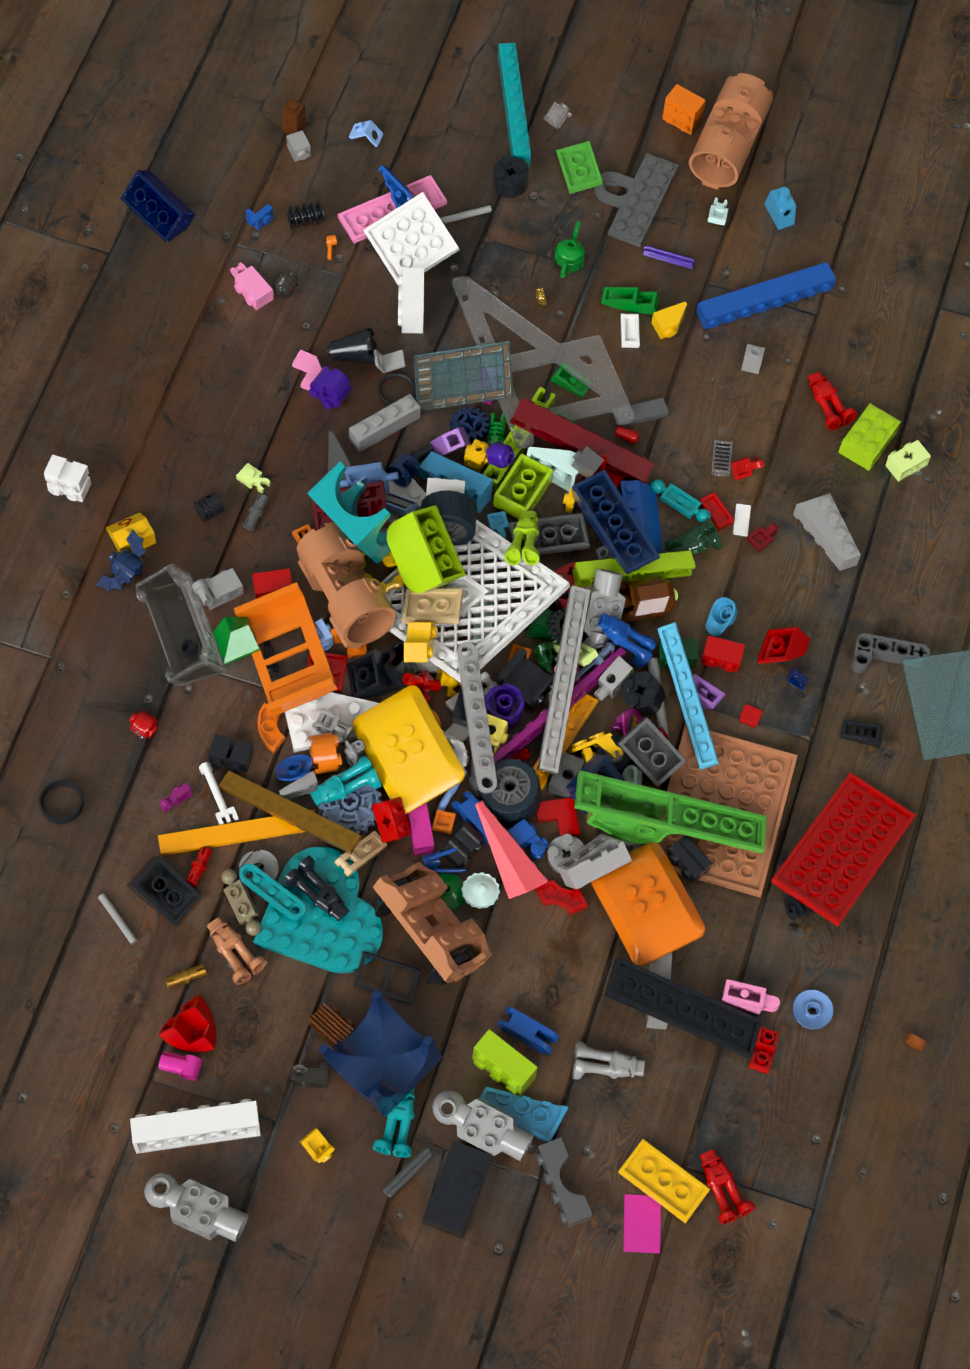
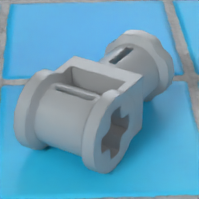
[312,708,354,741]

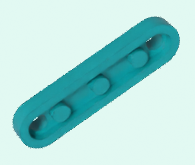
[239,864,306,921]

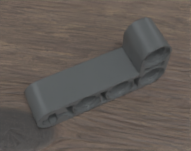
[851,633,930,673]

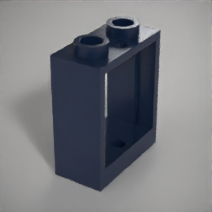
[566,754,625,815]

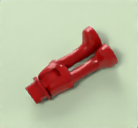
[808,372,858,430]
[700,1149,756,1225]

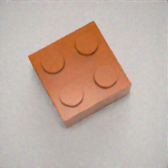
[662,84,706,135]

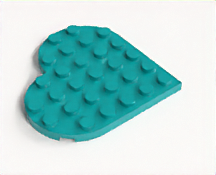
[253,847,383,973]

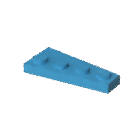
[480,1087,568,1143]

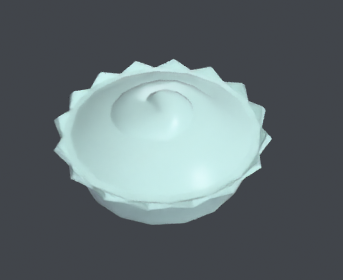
[461,872,500,909]

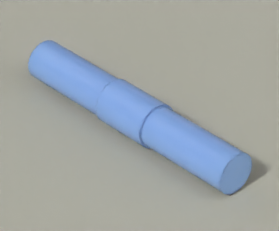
[435,770,467,811]

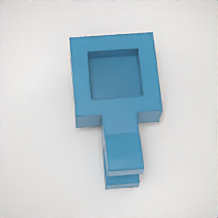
[487,511,509,539]

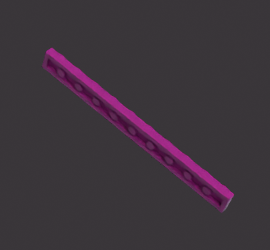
[493,647,626,763]

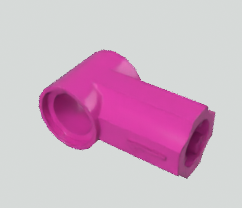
[158,1051,203,1081]

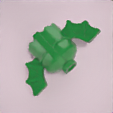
[555,221,585,278]

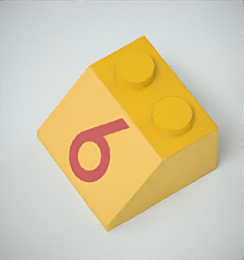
[106,512,156,552]

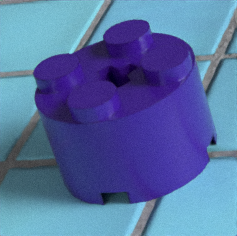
[309,366,352,409]
[485,683,524,729]

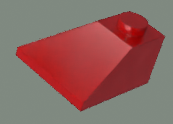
[757,627,810,664]

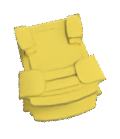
[487,714,509,755]

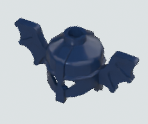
[96,530,147,592]

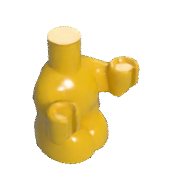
[435,668,461,698]

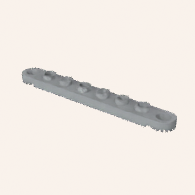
[457,642,497,794]

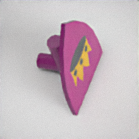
[611,708,643,735]

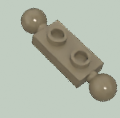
[221,869,262,936]

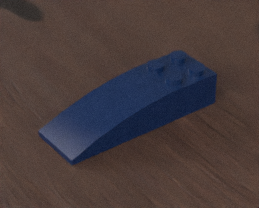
[572,469,660,575]

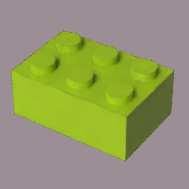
[838,404,901,471]
[493,453,554,519]
[472,1029,538,1096]

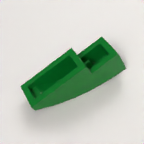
[601,287,660,314]

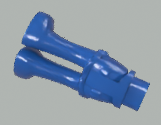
[598,612,656,668]

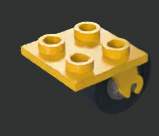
[567,731,631,770]

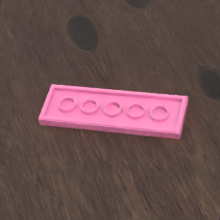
[338,175,447,243]

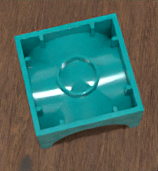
[307,461,391,564]

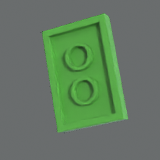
[556,141,603,194]

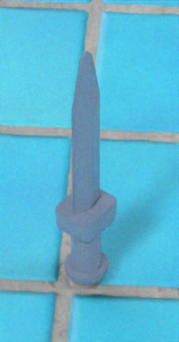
[574,642,615,681]

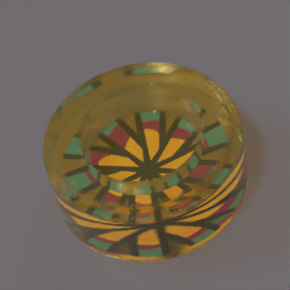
[535,288,547,307]

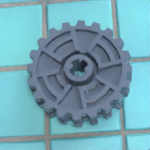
[318,772,382,834]

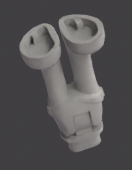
[572,1041,645,1080]

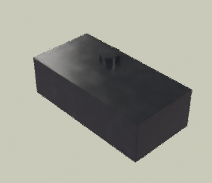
[423,1140,493,1239]

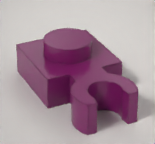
[159,783,192,813]

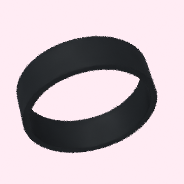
[39,780,84,824]

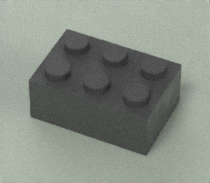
[616,717,686,787]

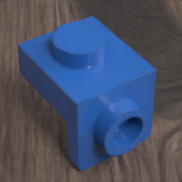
[245,204,274,230]

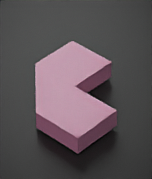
[292,350,322,391]

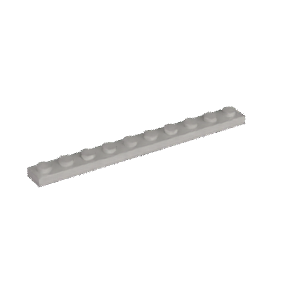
[537,585,591,774]

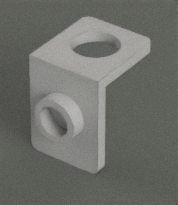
[373,349,406,373]

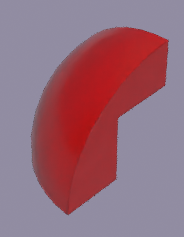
[158,995,216,1052]

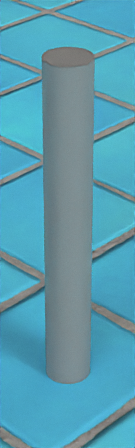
[440,205,492,224]
[98,893,138,945]

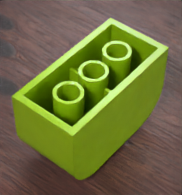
[387,505,466,593]

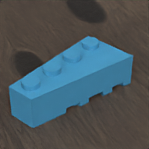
[419,451,493,513]

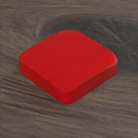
[739,704,762,728]

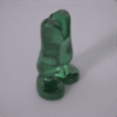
[664,518,722,554]

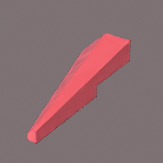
[475,801,548,899]

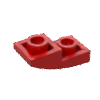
[749,1026,780,1074]

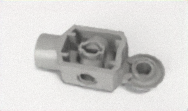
[583,569,626,666]
[432,1090,534,1162]
[144,1173,249,1242]

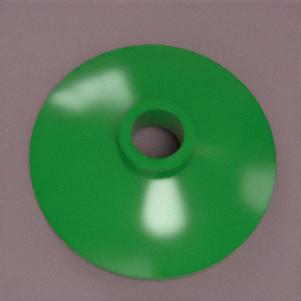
[439,873,465,911]

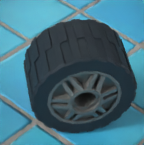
[421,490,477,546]
[481,758,542,824]

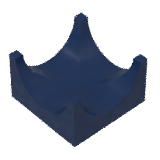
[318,989,442,1117]

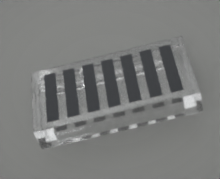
[711,440,733,477]

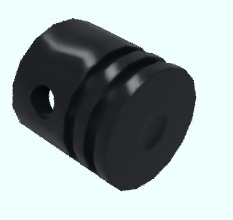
[193,492,224,522]

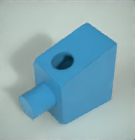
[764,187,796,230]

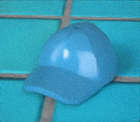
[705,597,738,637]

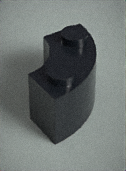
[384,640,417,688]

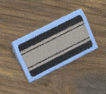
[385,492,419,516]

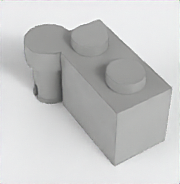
[192,568,244,610]

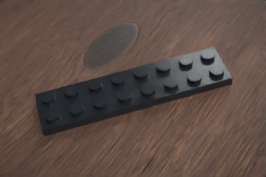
[604,957,762,1059]

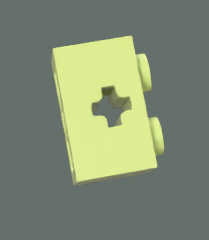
[885,440,931,482]

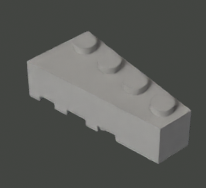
[793,493,861,571]

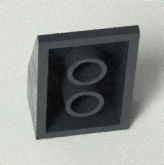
[126,856,202,926]

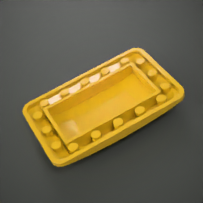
[352,685,465,814]

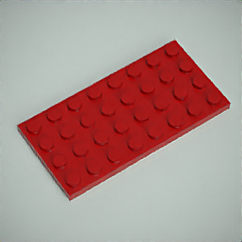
[771,772,916,926]

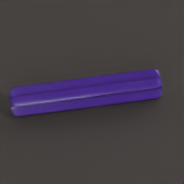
[643,245,695,269]

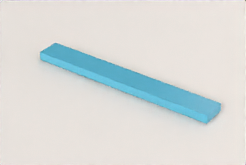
[657,622,720,770]

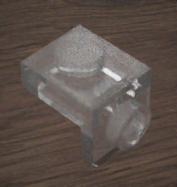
[543,102,572,129]

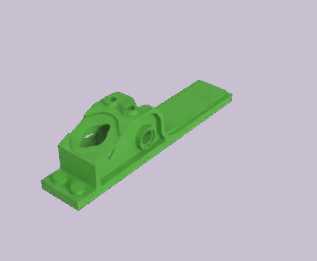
[574,770,767,854]

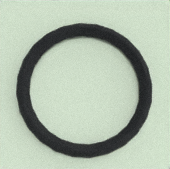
[377,373,416,405]

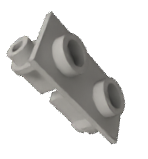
[344,740,365,767]

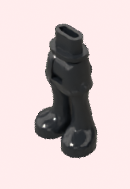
[283,856,349,922]

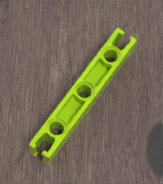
[482,387,556,492]
[572,550,696,588]

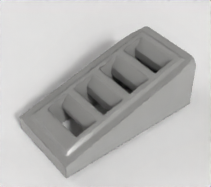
[279,771,318,800]

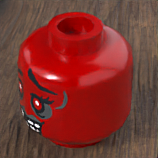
[129,710,159,739]

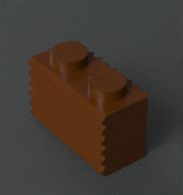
[308,1002,355,1045]

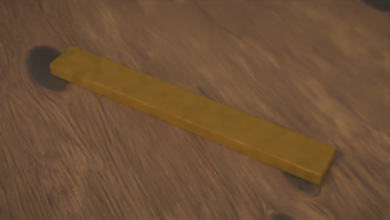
[218,771,362,854]

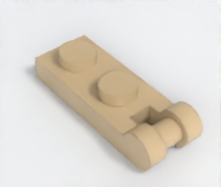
[334,831,388,877]

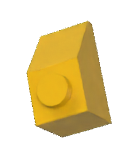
[652,301,687,339]

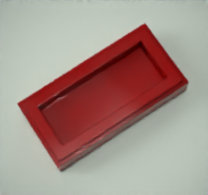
[699,492,735,531]

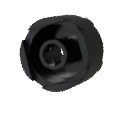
[493,156,529,198]
[622,671,665,716]

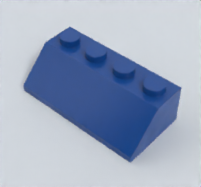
[619,480,663,554]

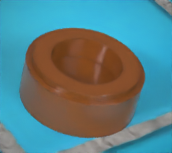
[905,1034,927,1050]

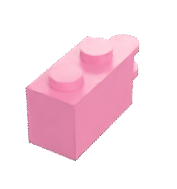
[230,262,274,310]
[721,979,780,1015]

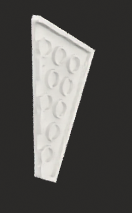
[285,692,379,752]

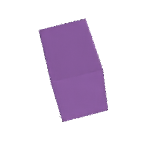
[693,674,725,709]

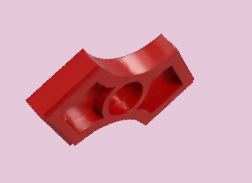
[535,879,588,915]

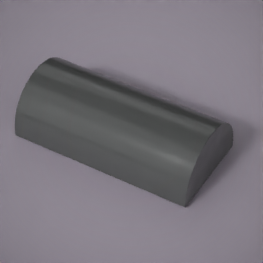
[509,513,590,555]

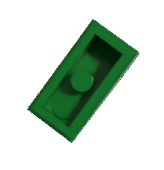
[550,363,592,398]

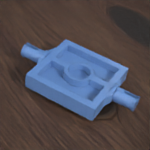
[340,462,399,492]

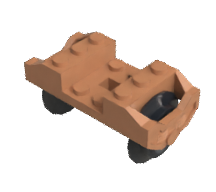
[373,862,492,985]

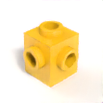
[464,439,489,473]

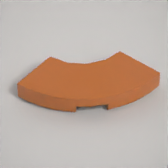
[258,702,285,754]

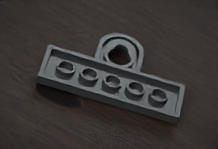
[594,153,679,247]

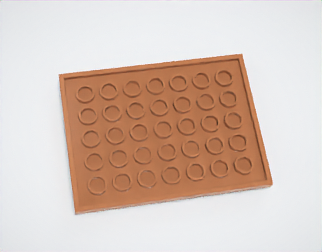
[658,724,798,898]

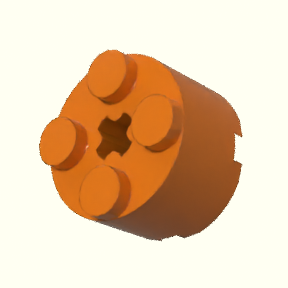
[308,732,342,775]

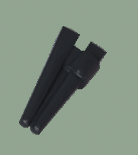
[264,640,280,672]

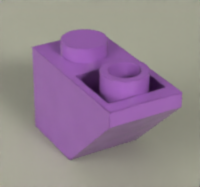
[430,427,471,456]

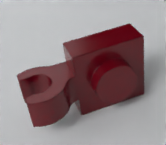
[746,522,779,552]

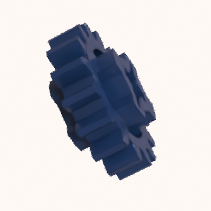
[450,406,489,442]

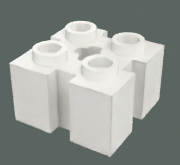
[44,454,91,502]

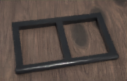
[353,951,422,1004]

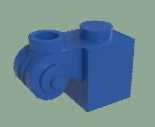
[508,819,549,860]

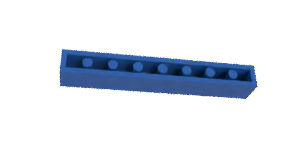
[696,262,836,329]

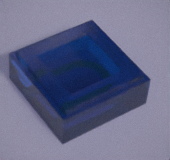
[787,668,809,691]

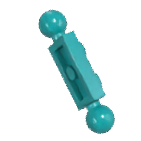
[651,479,711,524]

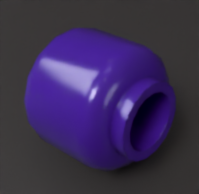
[486,442,515,468]

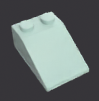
[527,447,583,492]

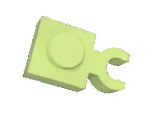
[236,463,271,494]

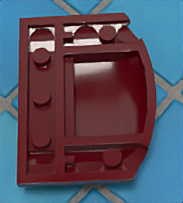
[312,481,389,532]

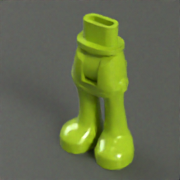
[504,511,540,565]

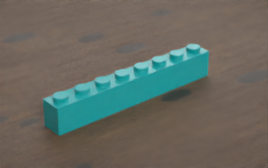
[498,43,531,167]

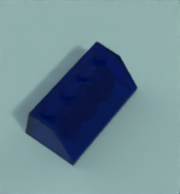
[121,170,196,243]

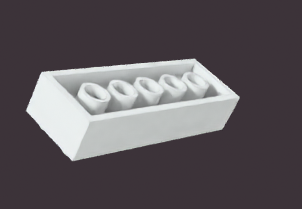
[130,1099,261,1154]

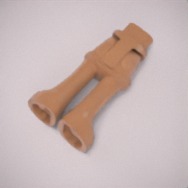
[207,917,267,985]

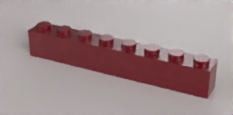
[509,398,654,483]

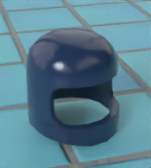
[387,453,420,488]

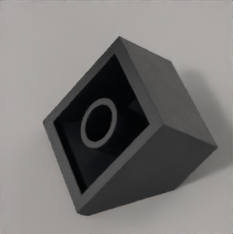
[347,649,395,699]

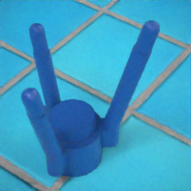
[422,847,467,873]

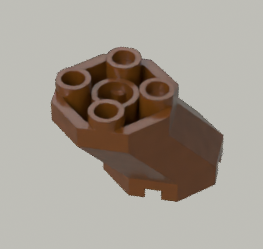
[619,577,676,622]

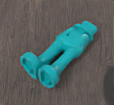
[310,755,382,806]
[373,1087,415,1158]

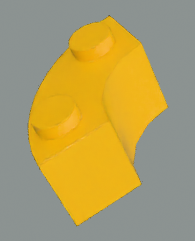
[404,622,438,662]

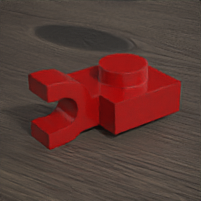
[730,456,764,480]

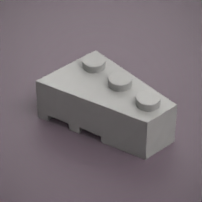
[557,834,632,890]

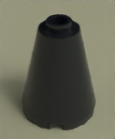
[327,328,377,364]

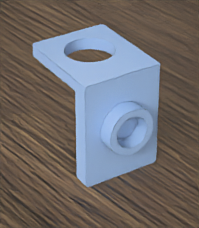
[349,120,383,147]

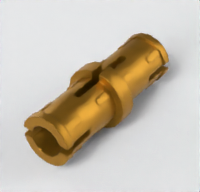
[164,963,207,989]

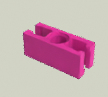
[407,803,434,855]

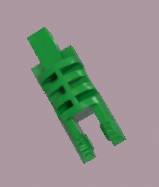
[487,413,507,446]

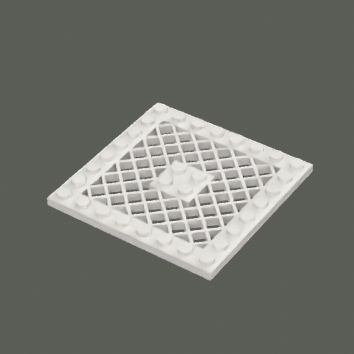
[382,520,570,683]

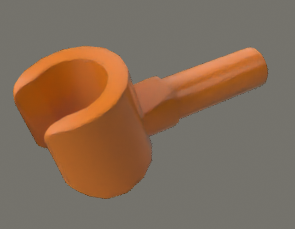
[326,235,337,260]

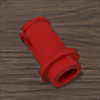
[615,426,639,444]

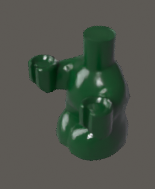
[533,642,558,676]

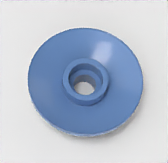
[793,990,833,1029]

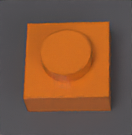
[432,810,456,834]

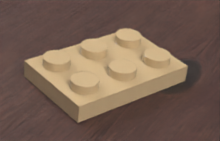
[402,588,464,624]

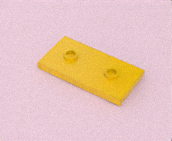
[618,1139,710,1224]

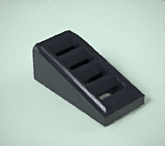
[841,719,883,747]

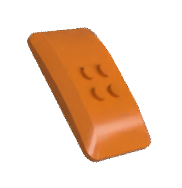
[591,842,706,966]

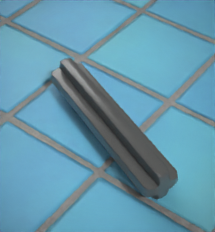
[383,1148,433,1198]

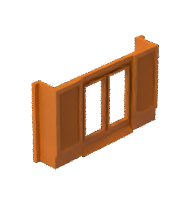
[234,582,338,716]

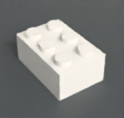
[398,268,424,333]

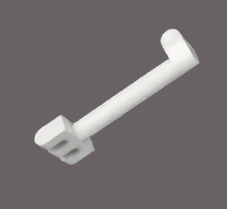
[199,762,239,825]

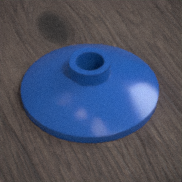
[275,755,313,781]

